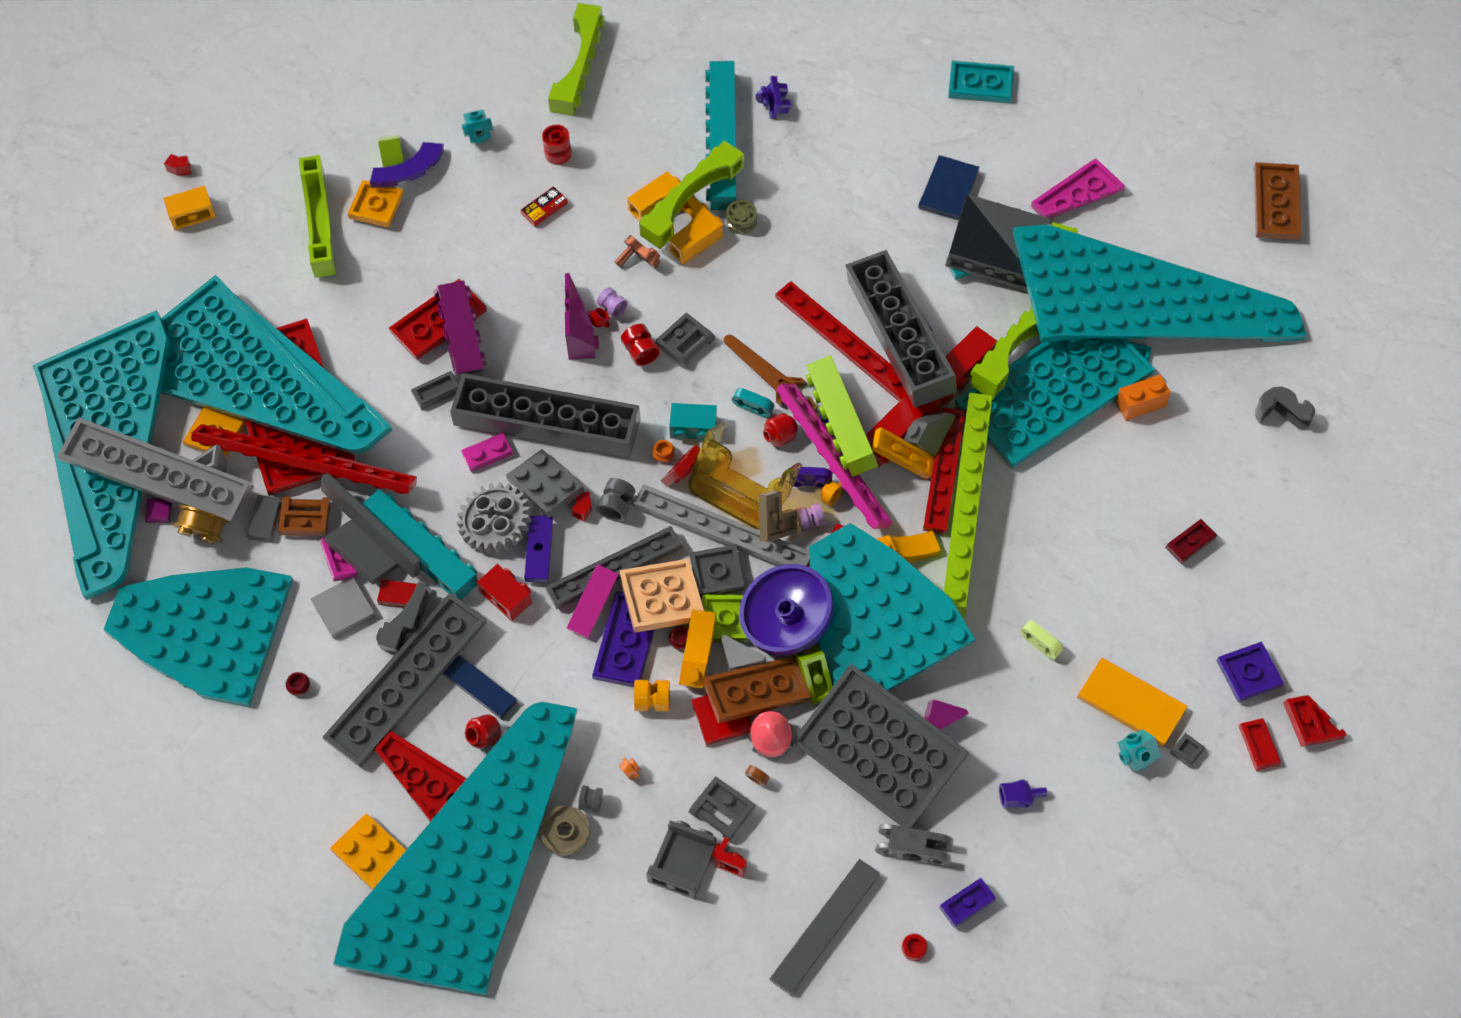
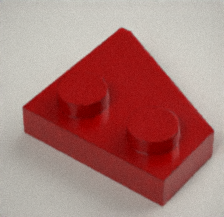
[1283,695,1347,747]

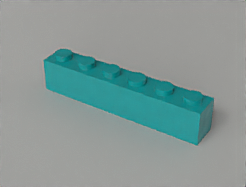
[362,489,478,600]

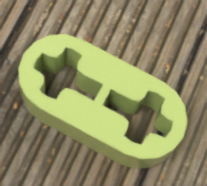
[1021,621,1063,660]

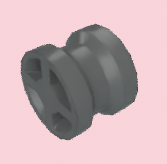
[578,785,603,813]

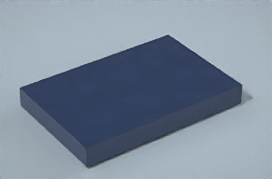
[918,155,980,220]

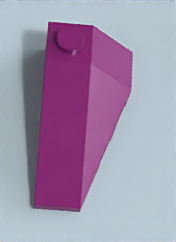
[565,273,599,360]

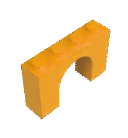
[627,171,723,265]

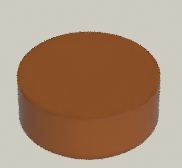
[745,765,770,787]

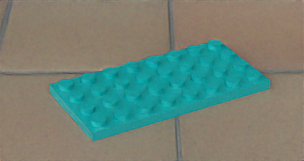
[955,338,1155,468]

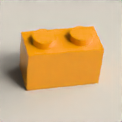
[163,185,216,230]

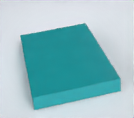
[948,60,1014,103]

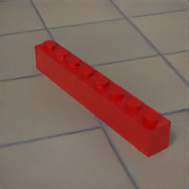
[866,326,998,468]

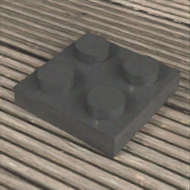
[690,544,745,598]

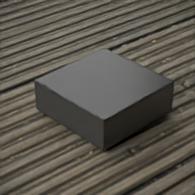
[1170,733,1206,768]

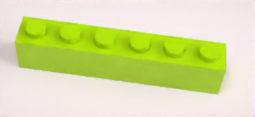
[805,355,878,477]

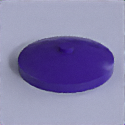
[739,564,834,656]

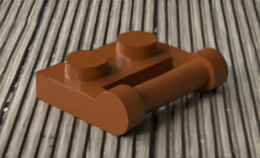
[278,497,331,536]

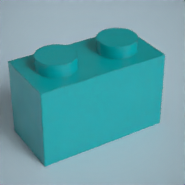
[669,403,717,442]

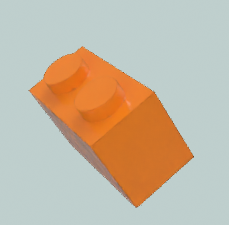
[1116,374,1171,421]

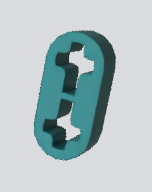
[731,388,775,418]

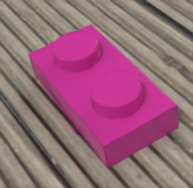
[461,433,513,472]
[320,538,357,582]

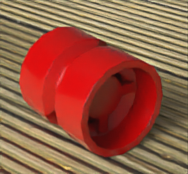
[542,124,572,165]
[621,324,660,366]

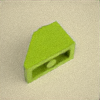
[795,645,833,705]

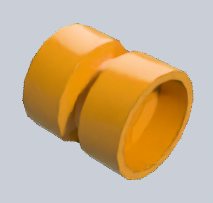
[634,680,670,712]

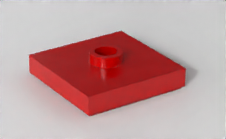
[691,695,751,746]

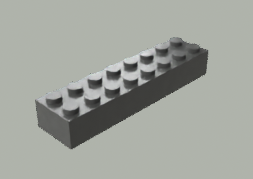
[846,250,957,408]
[450,373,641,458]

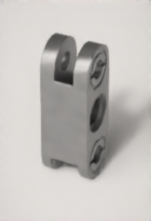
[875,824,954,867]

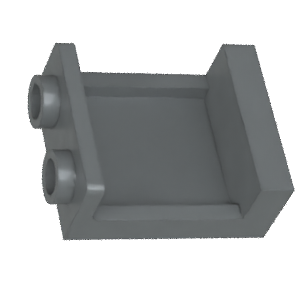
[646,820,717,900]

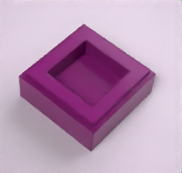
[145,499,172,523]

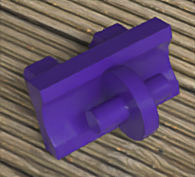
[755,75,791,119]

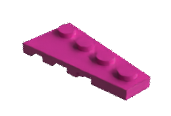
[1031,158,1125,219]

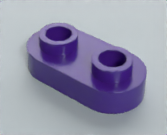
[786,466,833,489]

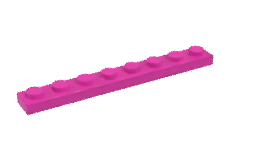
[777,384,893,529]

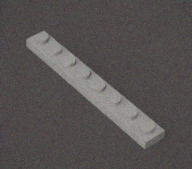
[633,484,810,567]

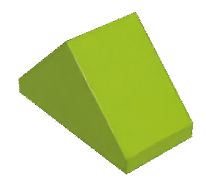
[378,135,404,167]

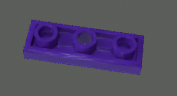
[524,516,553,582]

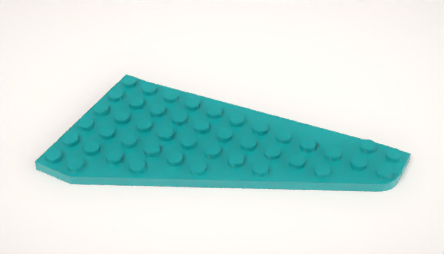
[33,310,170,600]

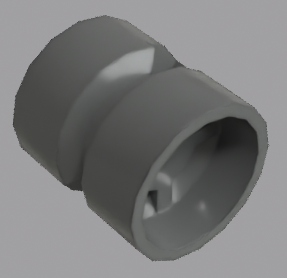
[596,478,636,522]

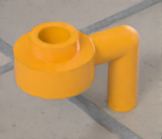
[820,482,844,506]

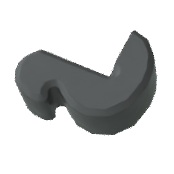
[1255,386,1315,429]

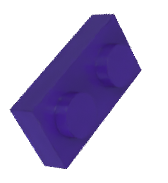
[939,878,996,928]

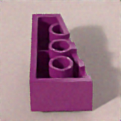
[434,280,486,376]

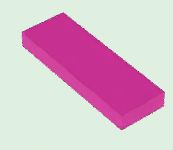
[566,564,618,639]

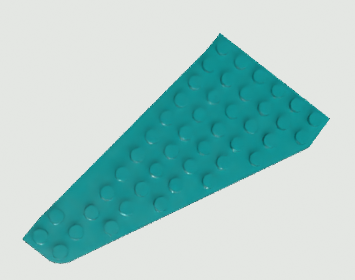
[1012,224,1307,342]
[161,275,393,454]
[333,702,577,996]

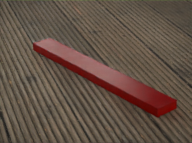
[775,281,907,401]

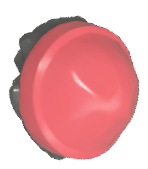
[748,711,793,760]

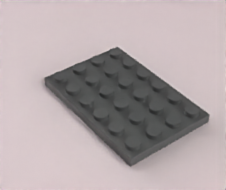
[791,664,969,828]

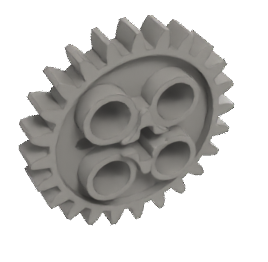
[457,482,532,554]

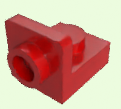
[712,837,747,878]

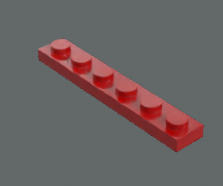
[923,407,965,534]

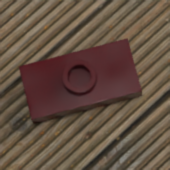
[1165,519,1217,565]

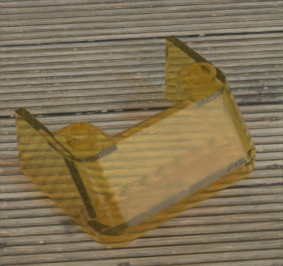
[688,422,802,529]

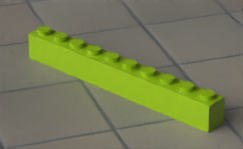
[944,393,992,618]

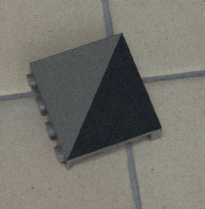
[945,194,1050,291]

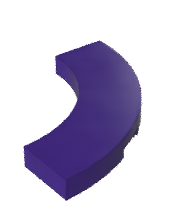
[370,142,444,188]

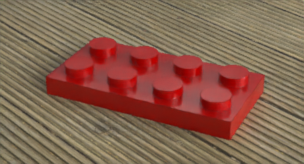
[389,279,487,360]

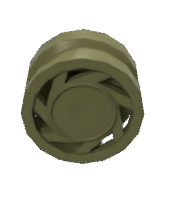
[726,200,757,235]

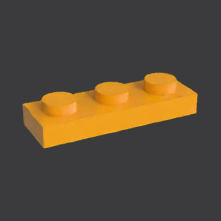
[872,427,935,480]

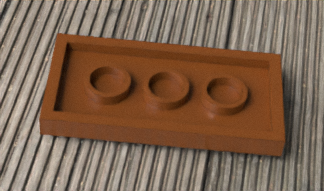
[1254,162,1302,240]
[703,656,811,724]

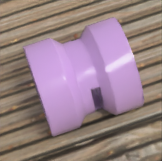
[597,287,628,318]
[796,503,825,531]

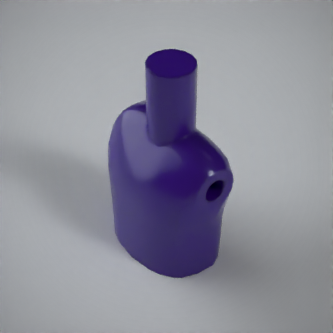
[999,779,1048,809]

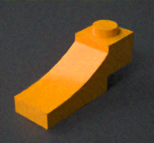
[876,531,941,563]
[679,609,717,688]

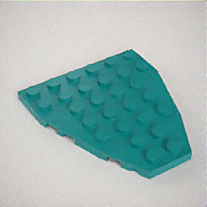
[809,523,976,691]
[103,567,293,708]

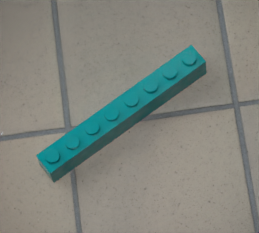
[705,61,736,210]

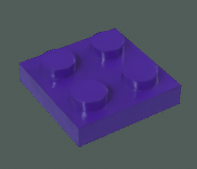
[1216,641,1284,702]

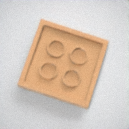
[620,559,704,633]

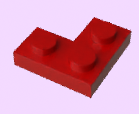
[660,444,703,487]

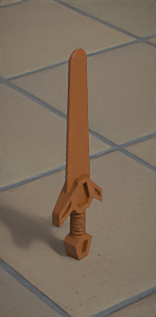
[724,335,817,412]

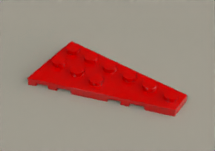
[375,731,467,822]

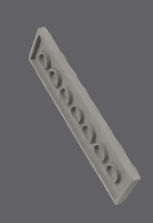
[57,417,251,525]

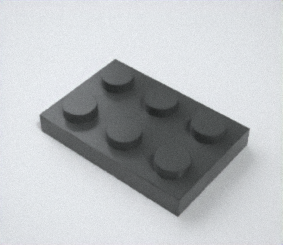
[506,449,585,518]

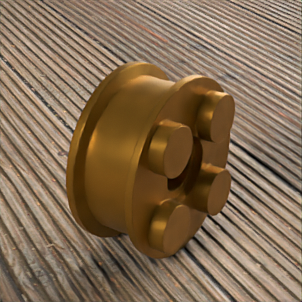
[172,505,229,545]

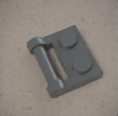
[656,312,716,368]
[688,776,755,840]

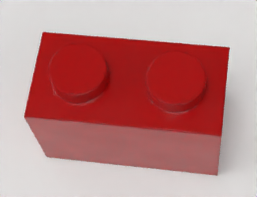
[477,564,532,622]

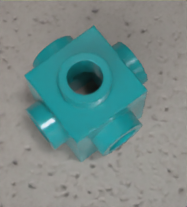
[461,109,493,143]
[1117,729,1162,771]

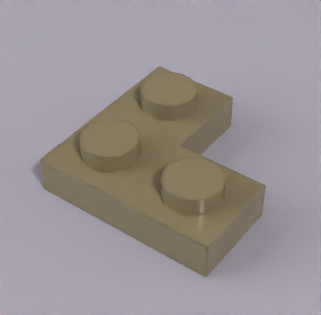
[759,490,798,542]

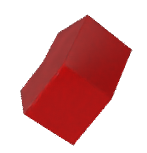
[164,154,191,176]
[571,492,592,522]

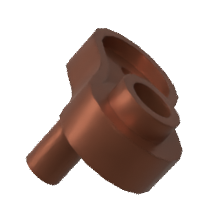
[614,235,661,269]

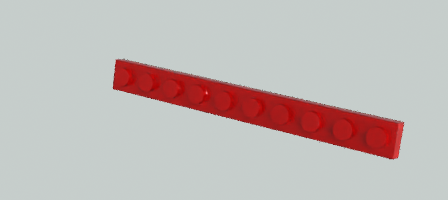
[191,424,417,494]

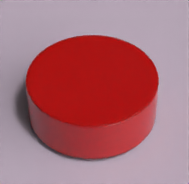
[901,934,928,961]

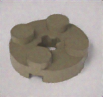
[540,806,590,858]

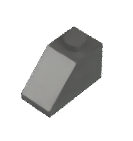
[904,411,955,456]

